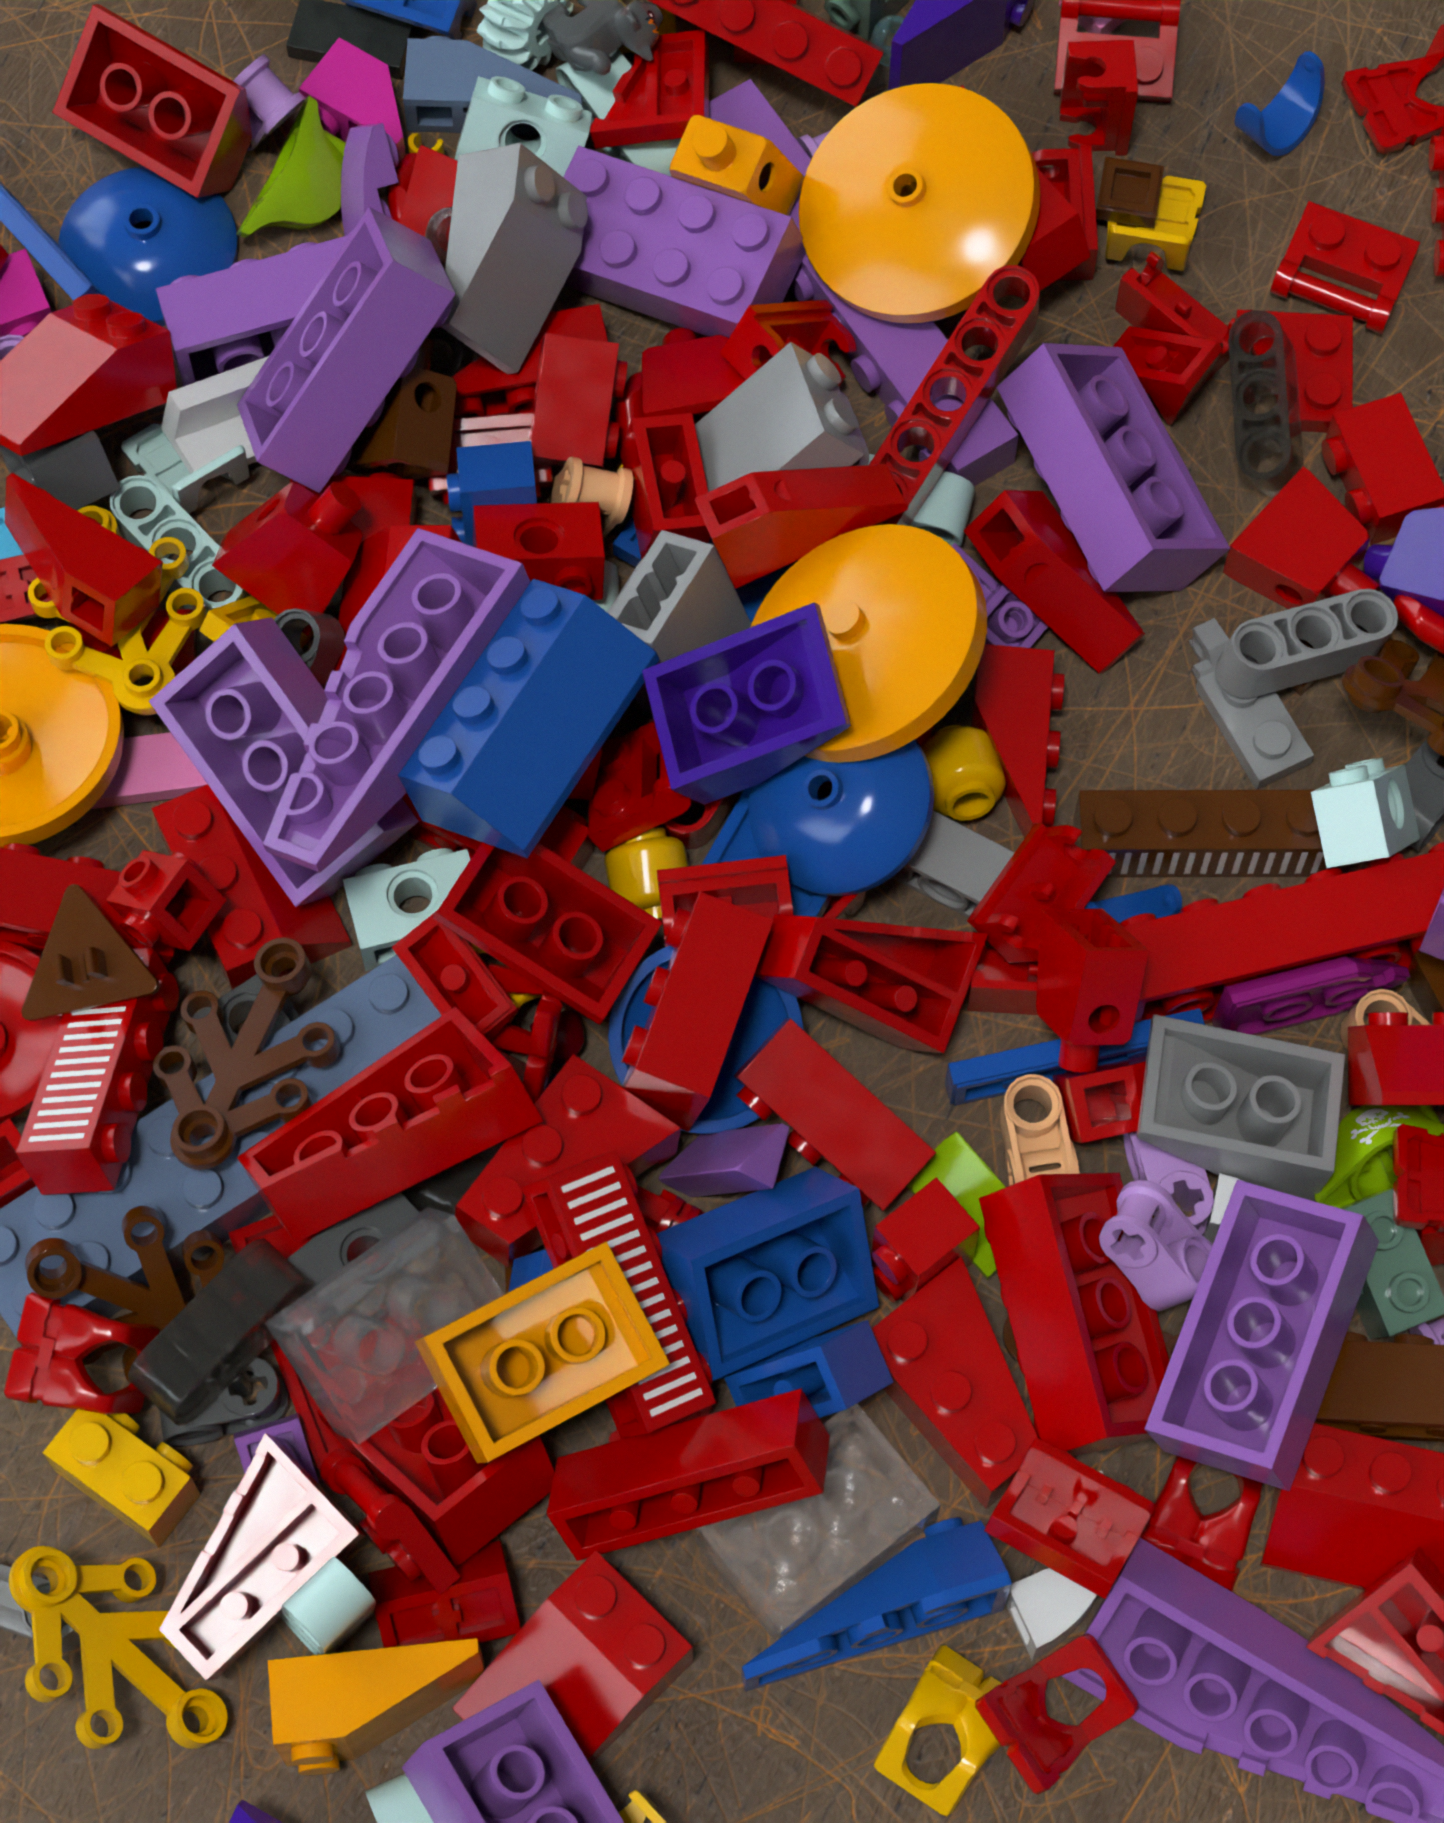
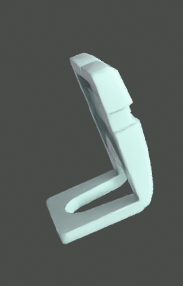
[121,423,250,514]

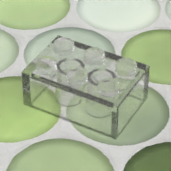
[265,1207,504,1445]
[695,1404,941,1642]

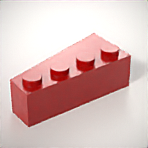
[237,1006,543,1243]

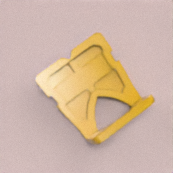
[1105,176,1206,271]
[874,1646,1002,1816]

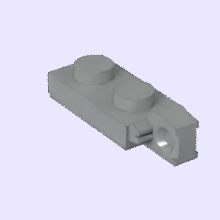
[1189,618,1314,789]

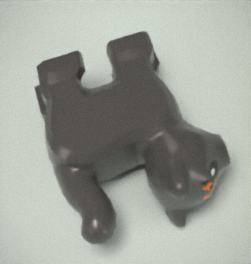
[542,0,664,75]

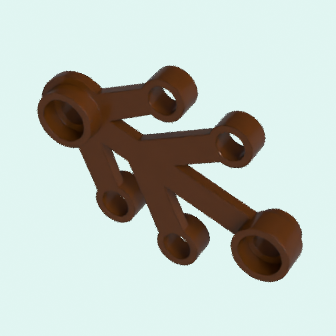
[1342,640,1444,756]
[153,938,340,1170]
[25,1206,267,1388]

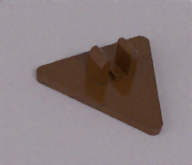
[21,884,160,1022]

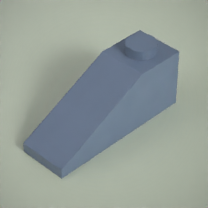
[403,36,583,135]

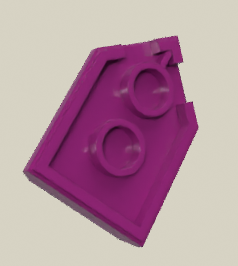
[1212,957,1411,1035]

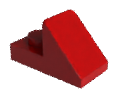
[1113,326,1223,425]

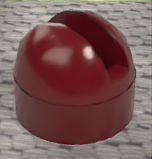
[530,1011,585,1064]

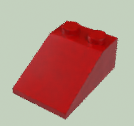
[0,294,177,456]
[317,1330,555,1568]
[452,1551,693,1765]

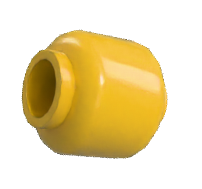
[921,725,1006,821]
[604,828,689,921]

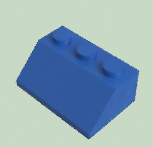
[656,1166,879,1381]

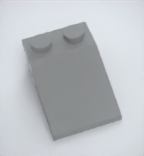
[440,143,588,374]
[1137,1014,1345,1201]

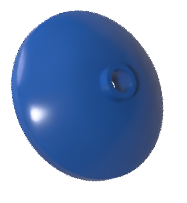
[58,166,238,326]
[749,739,934,896]
[608,946,803,1134]

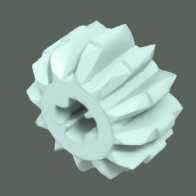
[477,0,574,71]

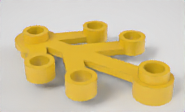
[28,505,207,716]
[9,1546,228,1749]

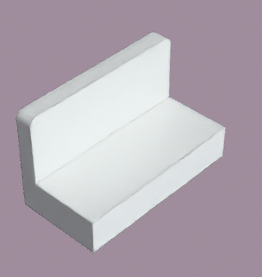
[161,356,269,479]

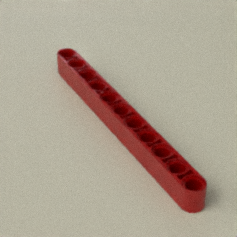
[661,265,1040,849]

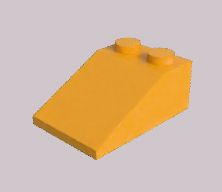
[414,1241,670,1464]
[268,1638,485,1775]

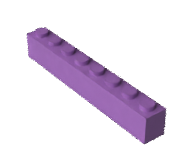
[709,79,1019,486]

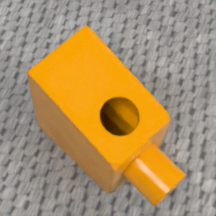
[669,115,804,216]

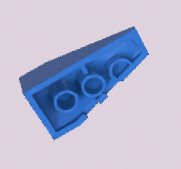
[741,1517,1012,1692]

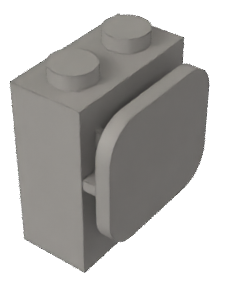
[695,342,869,492]
[607,530,751,718]

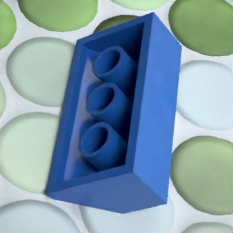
[398,579,660,858]

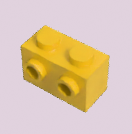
[42,1409,201,1548]

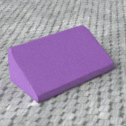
[658,1123,789,1197]

